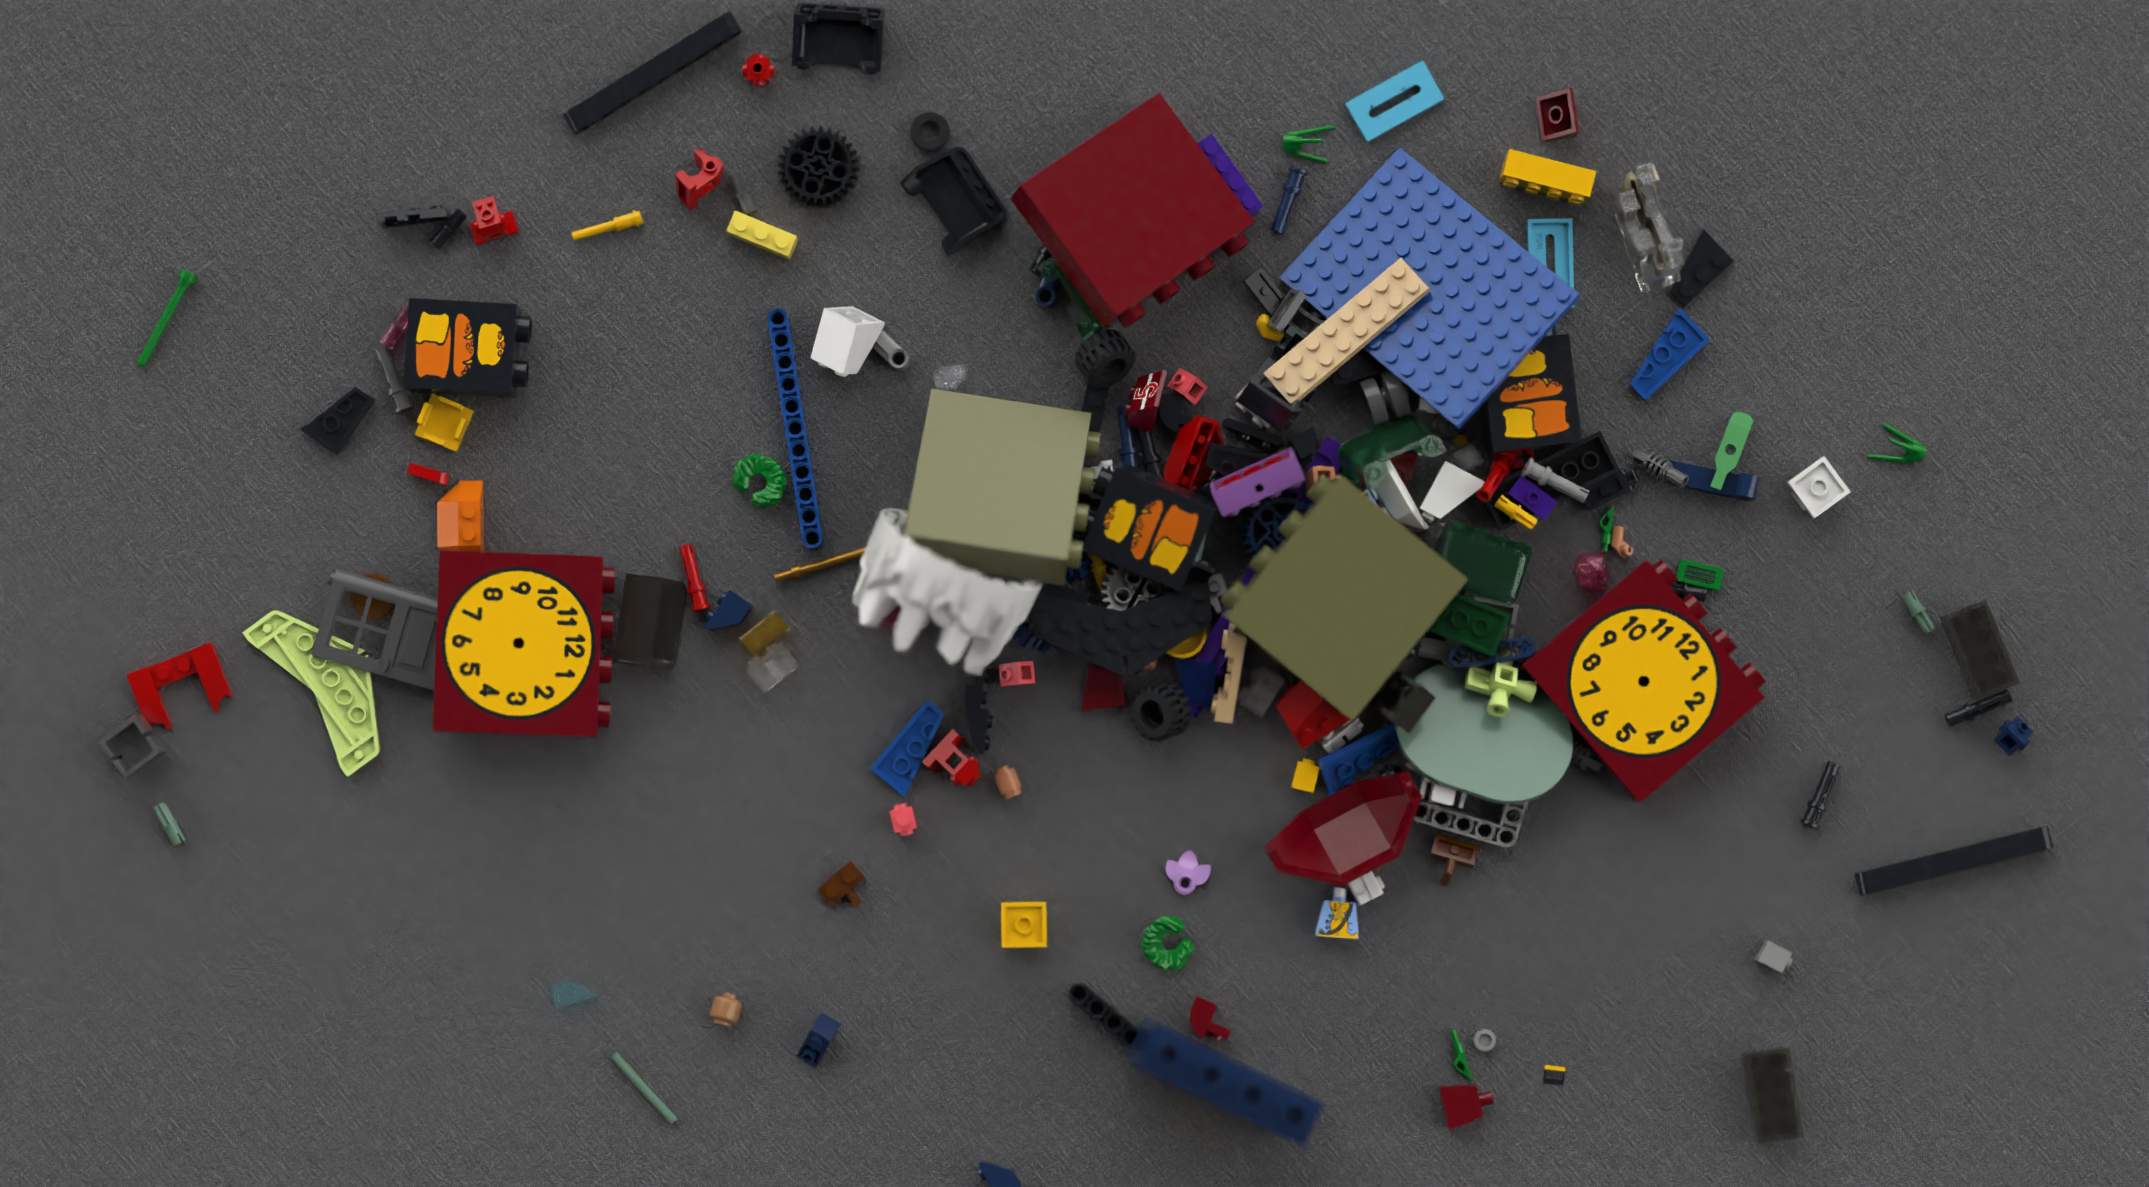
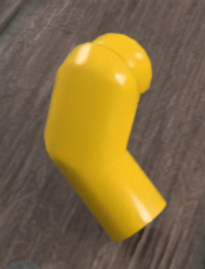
[1257,314,1284,342]

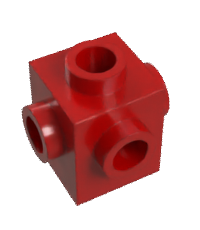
[743,54,775,87]

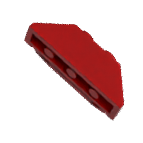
[1163,415,1224,492]

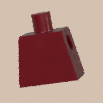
[1438,1085,1494,1129]

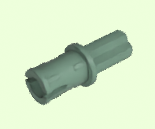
[1901,591,1935,634]
[153,802,187,847]

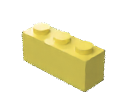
[726,211,798,260]

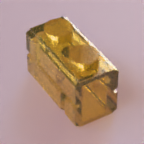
[739,610,790,657]

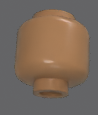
[710,992,742,1027]

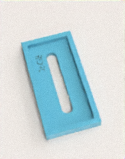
[1345,60,1445,143]
[1527,218,1574,308]

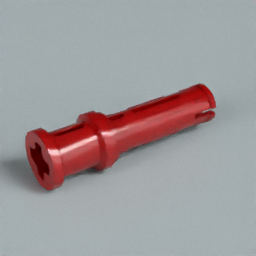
[1477,451,1516,502]
[678,544,711,613]

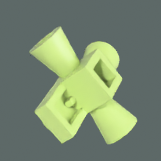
[1464,649,1537,717]

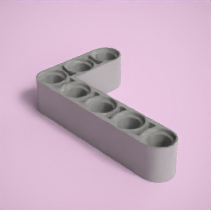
[1414,799,1529,848]

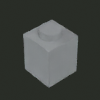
[1755,940,1793,973]

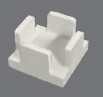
[1787,456,1850,519]
[1419,775,1466,809]

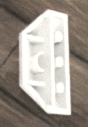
[1368,449,1429,532]

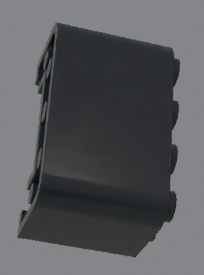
[1237,325,1322,432]

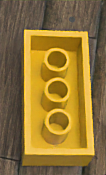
[1499,149,1596,206]

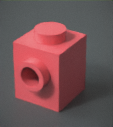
[1167,368,1208,405]
[999,661,1035,687]
[890,803,917,837]

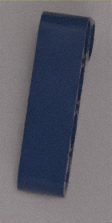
[1666,461,1759,501]

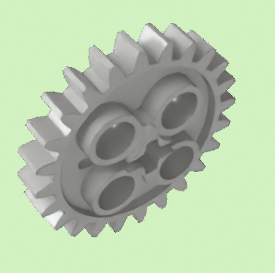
[1100,565,1171,611]

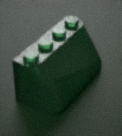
[1434,520,1532,604]

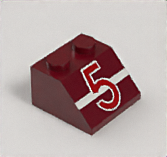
[1124,370,1167,432]

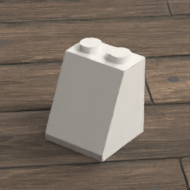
[810,306,885,377]
[1418,461,1484,523]

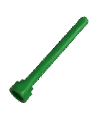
[137,268,198,367]

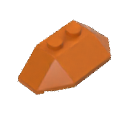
[437,480,484,552]

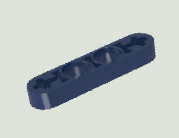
[1449,637,1536,669]

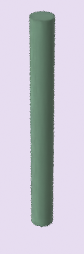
[610,1053,678,1125]

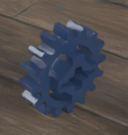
[1011,621,1051,655]

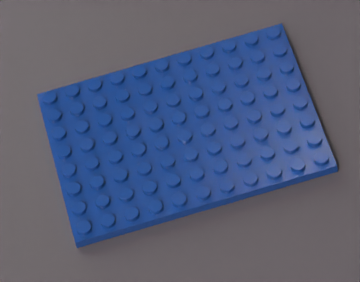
[1279,147,1581,429]

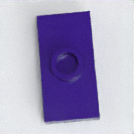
[1508,476,1557,521]

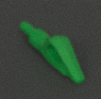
[1598,506,1615,559]
[1450,1029,1473,1081]

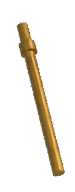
[774,547,866,583]

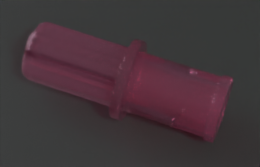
[380,306,408,349]

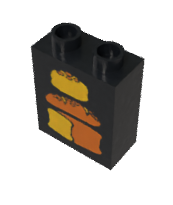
[403,298,532,398]
[1480,326,1582,452]
[1074,460,1217,592]

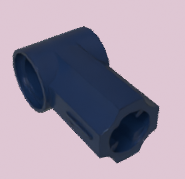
[1035,263,1065,309]

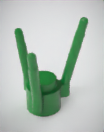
[1283,125,1334,163]
[1867,423,1926,465]

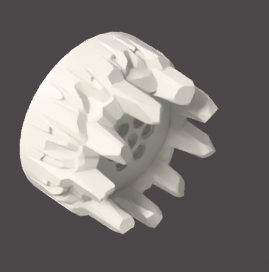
[853,509,1042,675]

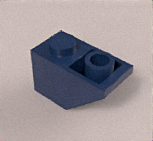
[704,590,753,631]
[797,1013,841,1067]
[976,1160,1022,1187]

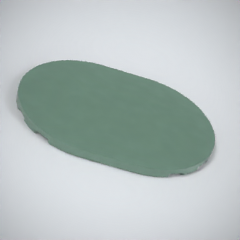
[1395,664,1573,804]

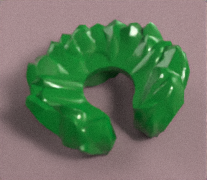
[732,453,787,508]
[1141,915,1194,971]

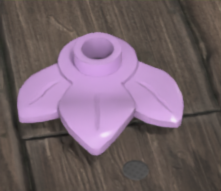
[1166,850,1211,895]

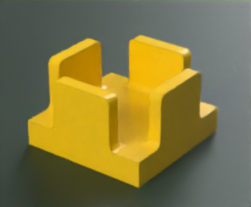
[415,394,474,452]
[1001,902,1047,948]

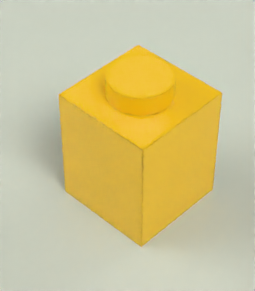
[1291,758,1320,793]

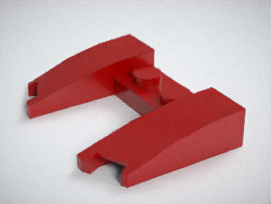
[126,642,233,729]

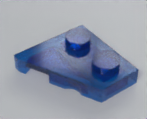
[1174,657,1218,708]

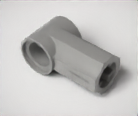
[872,330,910,371]

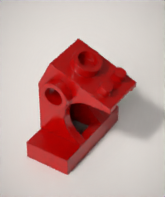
[675,149,724,211]
[469,196,519,245]
[922,729,982,788]

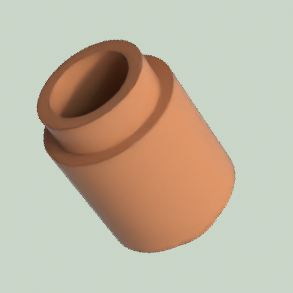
[993,765,1022,800]

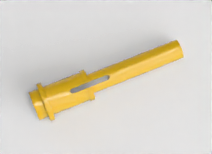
[572,210,643,241]

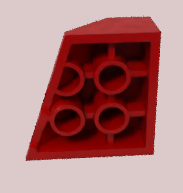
[1275,680,1360,749]

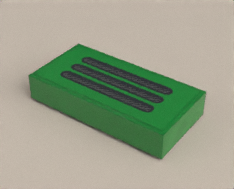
[1676,559,1724,591]

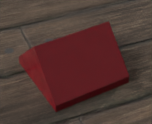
[1535,88,1579,141]

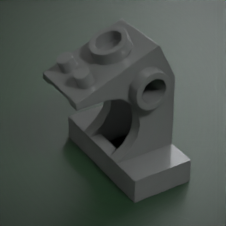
[1267,288,1325,336]

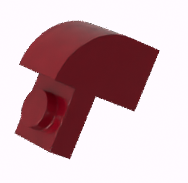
[1189,996,1231,1041]

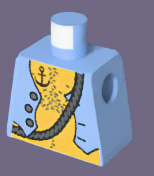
[1315,887,1359,939]

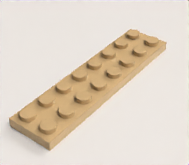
[1263,258,1430,406]

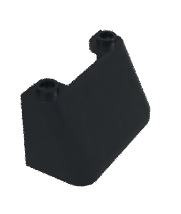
[792,3,885,75]

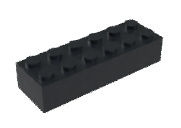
[1482,431,1621,532]

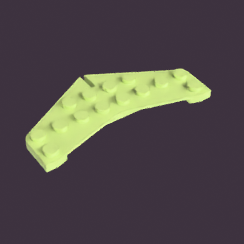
[242,610,380,777]

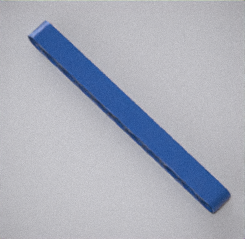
[768,308,824,550]

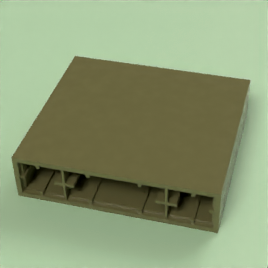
[904,389,1101,585]
[1220,474,1468,721]

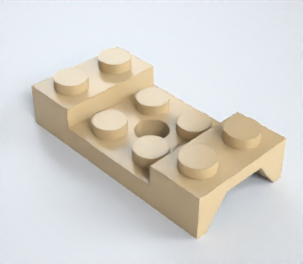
[1211,623,1247,724]

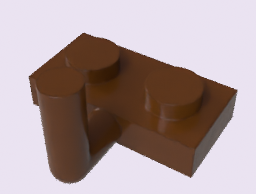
[1429,834,1479,886]
[817,860,865,907]

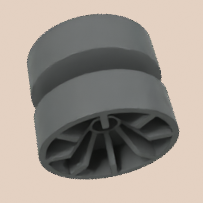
[1358,371,1411,426]

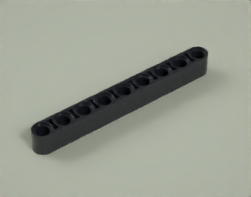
[563,12,742,135]
[1855,826,2054,896]

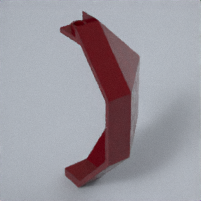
[1264,771,1422,886]

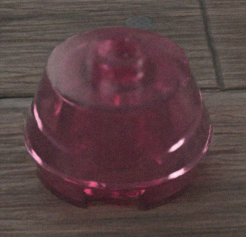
[1573,549,1610,593]

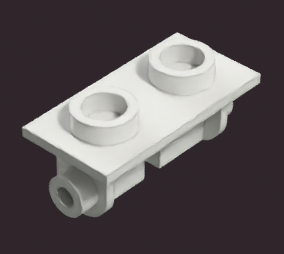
[1317,716,1364,754]

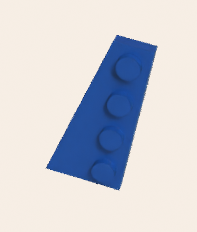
[1629,308,1710,401]
[870,699,945,797]
[1318,722,1400,796]

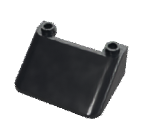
[899,147,1007,256]

